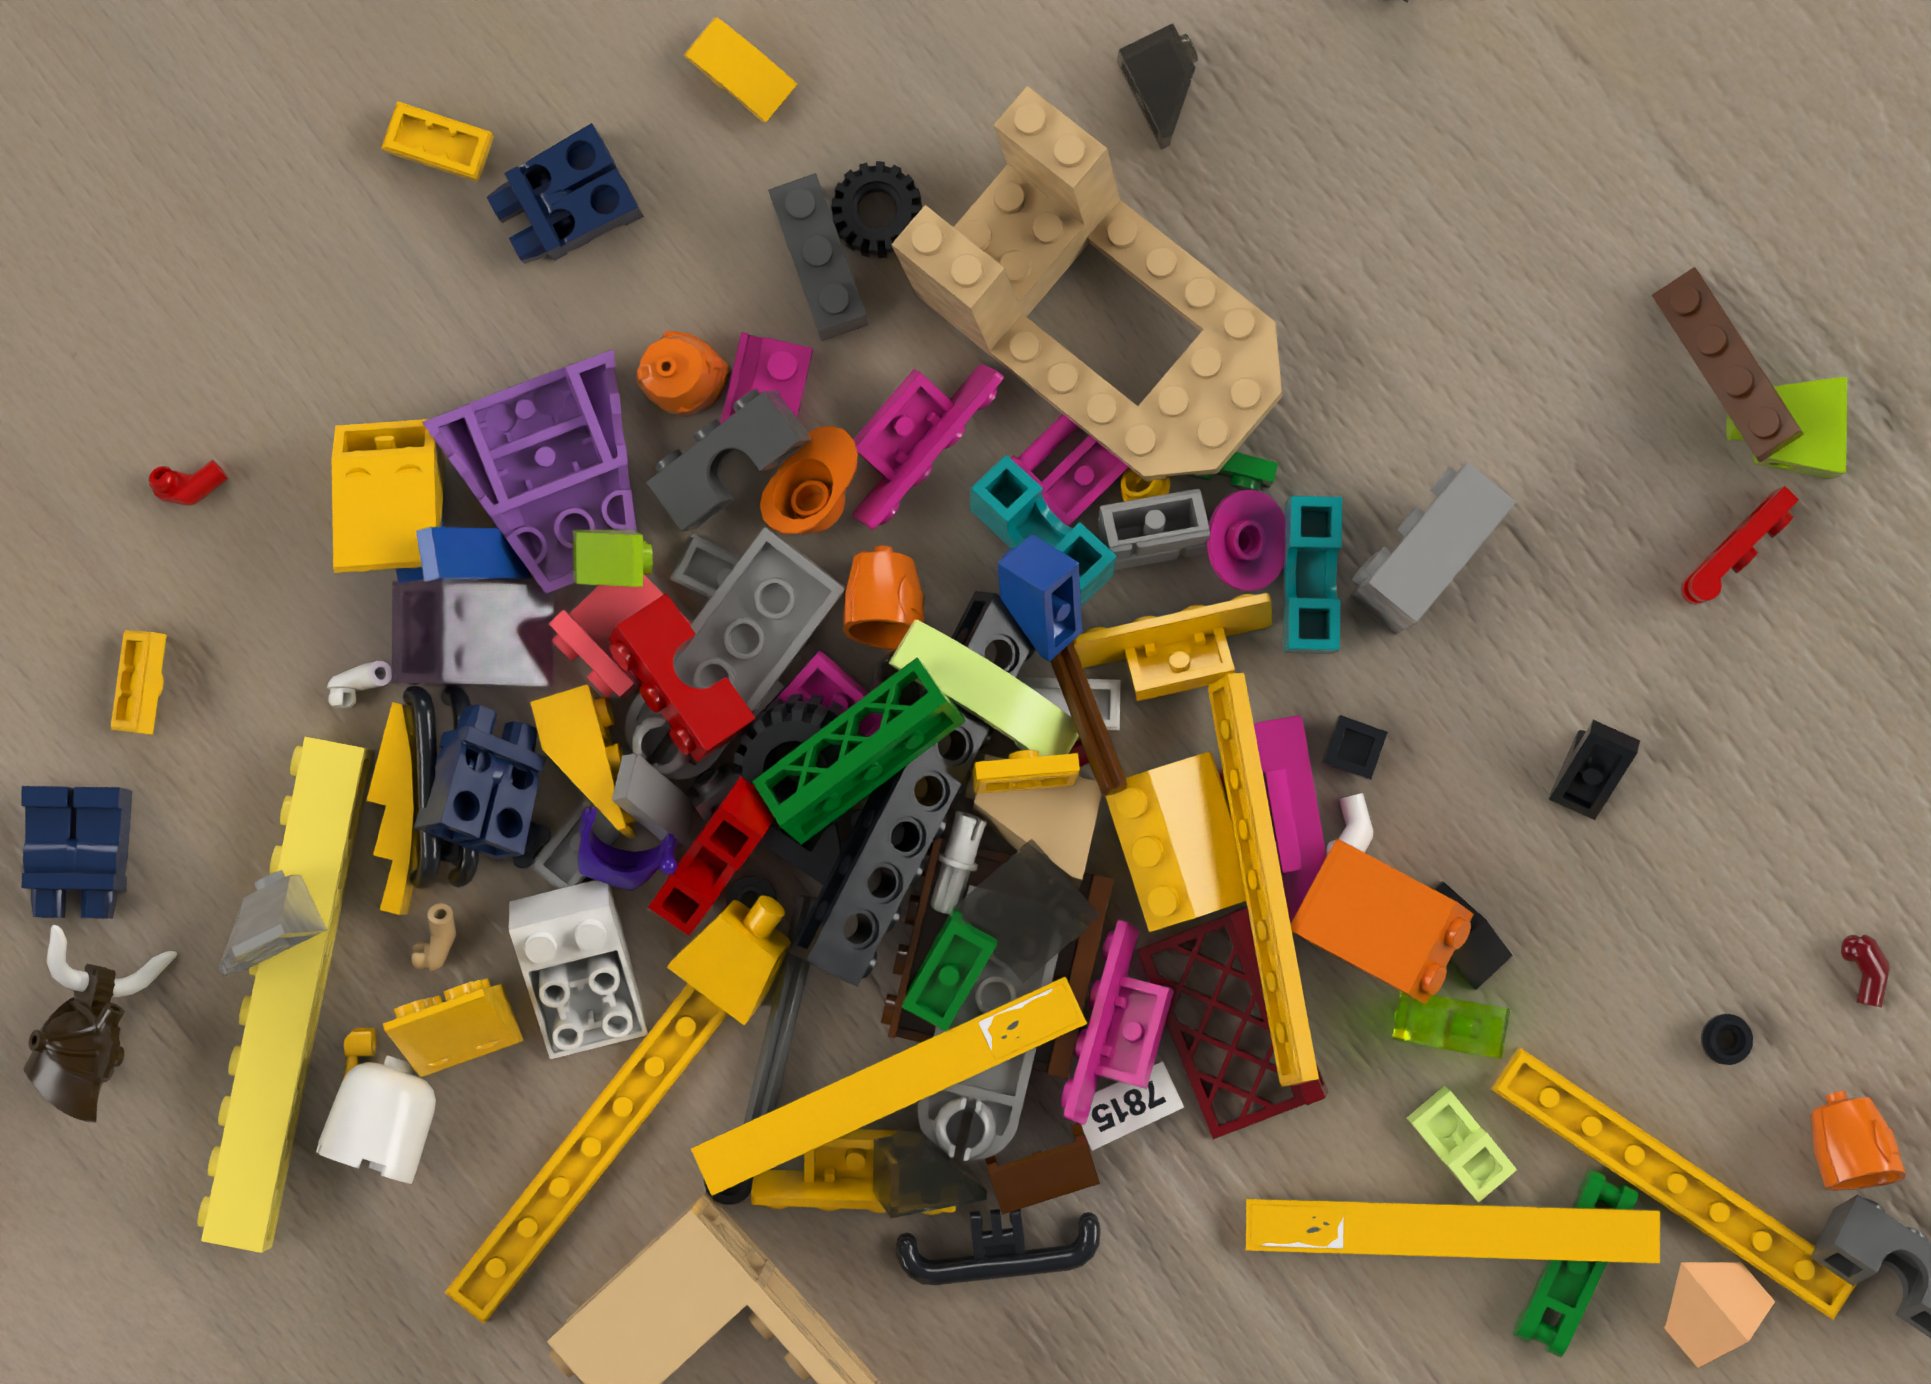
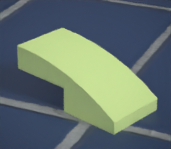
[1406,1085,1517,1203]

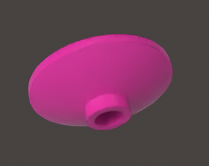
[1207,490,1285,591]

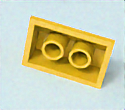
[1105,751,1246,932]

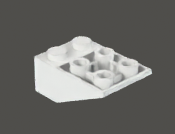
[509,880,648,1059]

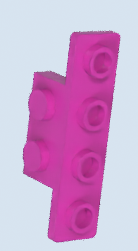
[852,364,1004,530]
[1254,716,1326,922]
[1061,920,1174,1125]

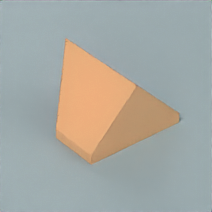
[1663,1261,1775,1368]

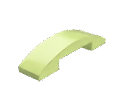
[888,620,1079,756]

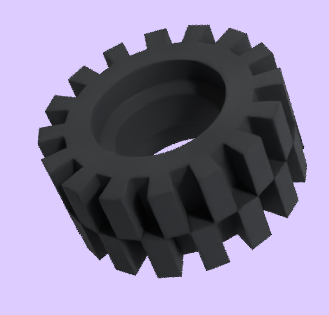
[831,161,922,258]

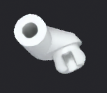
[1326,793,1373,855]

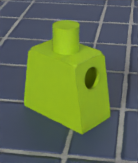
[1726,377,1848,479]

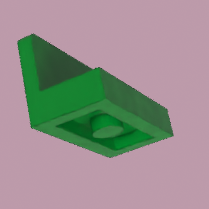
[901,905,998,1032]

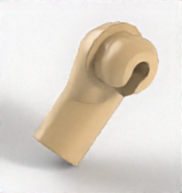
[412,903,456,972]

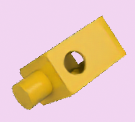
[667,895,791,1025]

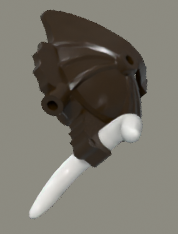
[24,925,177,1123]

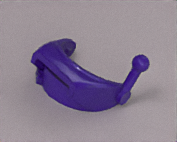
[578,806,678,891]

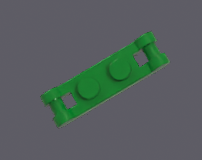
[1513,1169,1638,1357]

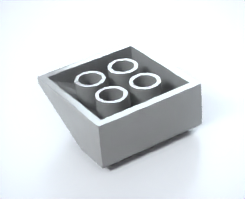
[1350,462,1516,634]

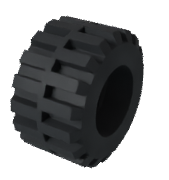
[733,694,865,830]

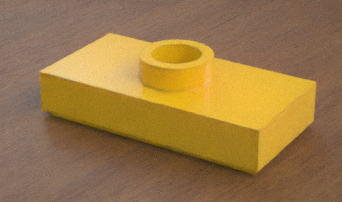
[381,101,494,183]
[111,630,167,735]
[972,750,1080,794]

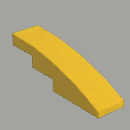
[366,702,420,915]

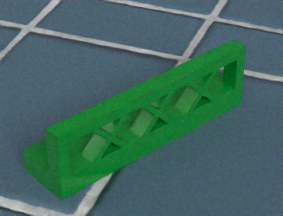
[752,657,966,845]

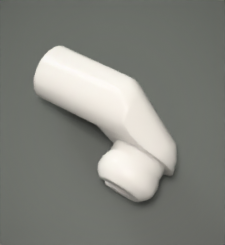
[327,661,392,708]

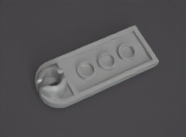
[625,527,846,780]
[917,885,1069,1161]

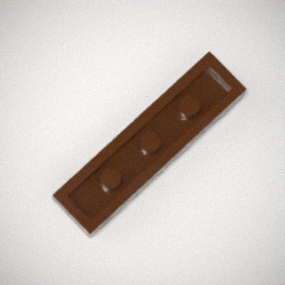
[1652,267,1804,462]

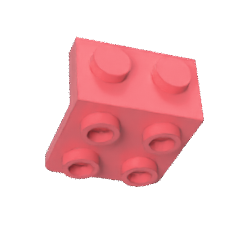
[549,575,692,700]

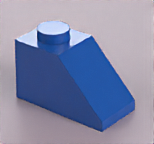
[997,534,1083,662]

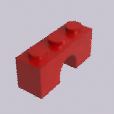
[609,593,756,763]
[647,776,775,937]

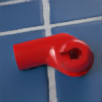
[148,459,229,506]

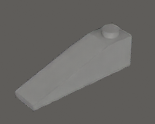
[219,870,327,977]

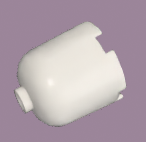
[316,1055,436,1184]

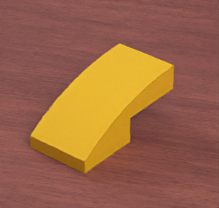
[683,17,797,122]

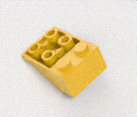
[331,419,446,573]
[383,978,524,1077]

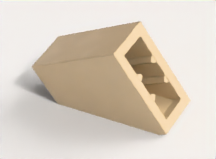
[965,754,1102,891]

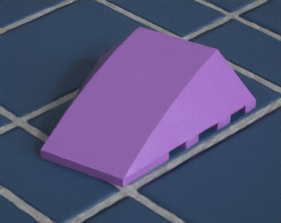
[422,349,637,594]

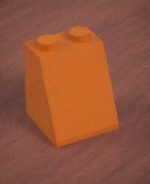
[1290,839,1474,1005]

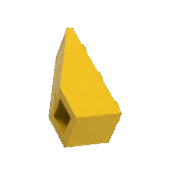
[530,684,637,839]

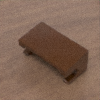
[985,1123,1100,1215]

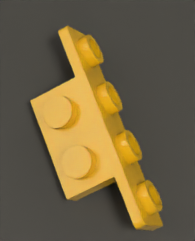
[1072,593,1273,701]
[751,1129,957,1215]

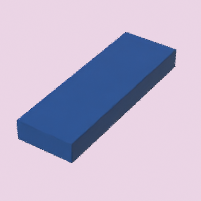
[416,527,530,582]

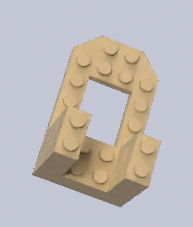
[891,86,1282,481]
[547,1191,882,1384]

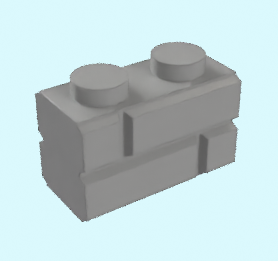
[1097,488,1210,570]

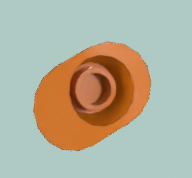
[760,426,858,535]

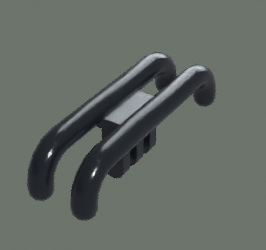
[403,686,479,889]
[896,1209,1101,1285]

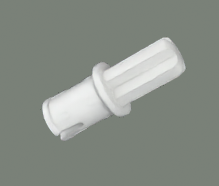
[930,811,987,914]

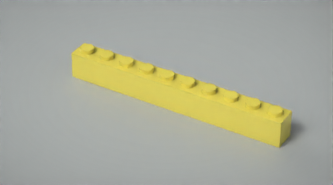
[197,736,373,1253]

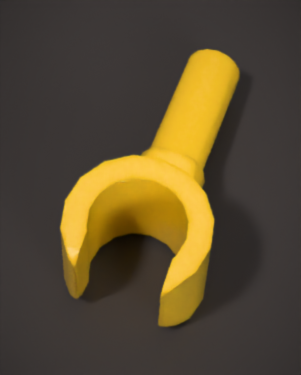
[343,1028,377,1080]

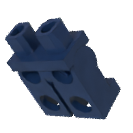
[487,123,644,264]
[414,704,546,860]
[21,786,132,919]

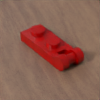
[1681,486,1799,605]

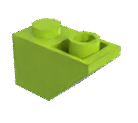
[572,529,653,587]

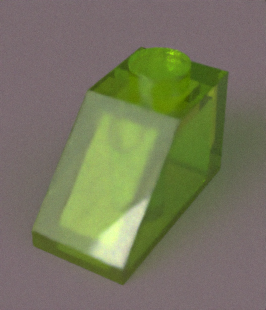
[1393,992,1510,1059]

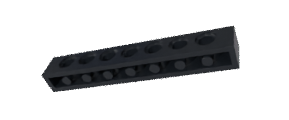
[789,591,1036,987]

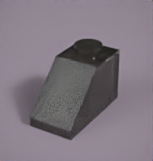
[1117,23,1198,150]
[873,1130,987,1218]

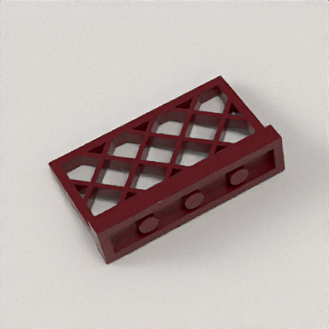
[1137,906,1328,1139]

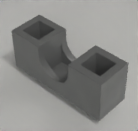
[768,173,868,342]
[646,389,812,531]
[1810,1194,1931,1338]

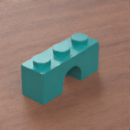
[969,455,1117,607]
[1283,496,1342,654]

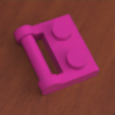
[1011,414,1129,527]

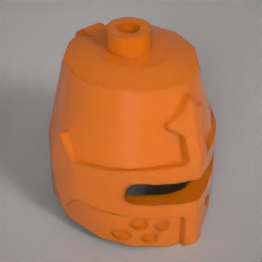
[636,331,731,417]
[843,545,925,651]
[1810,1091,1906,1191]

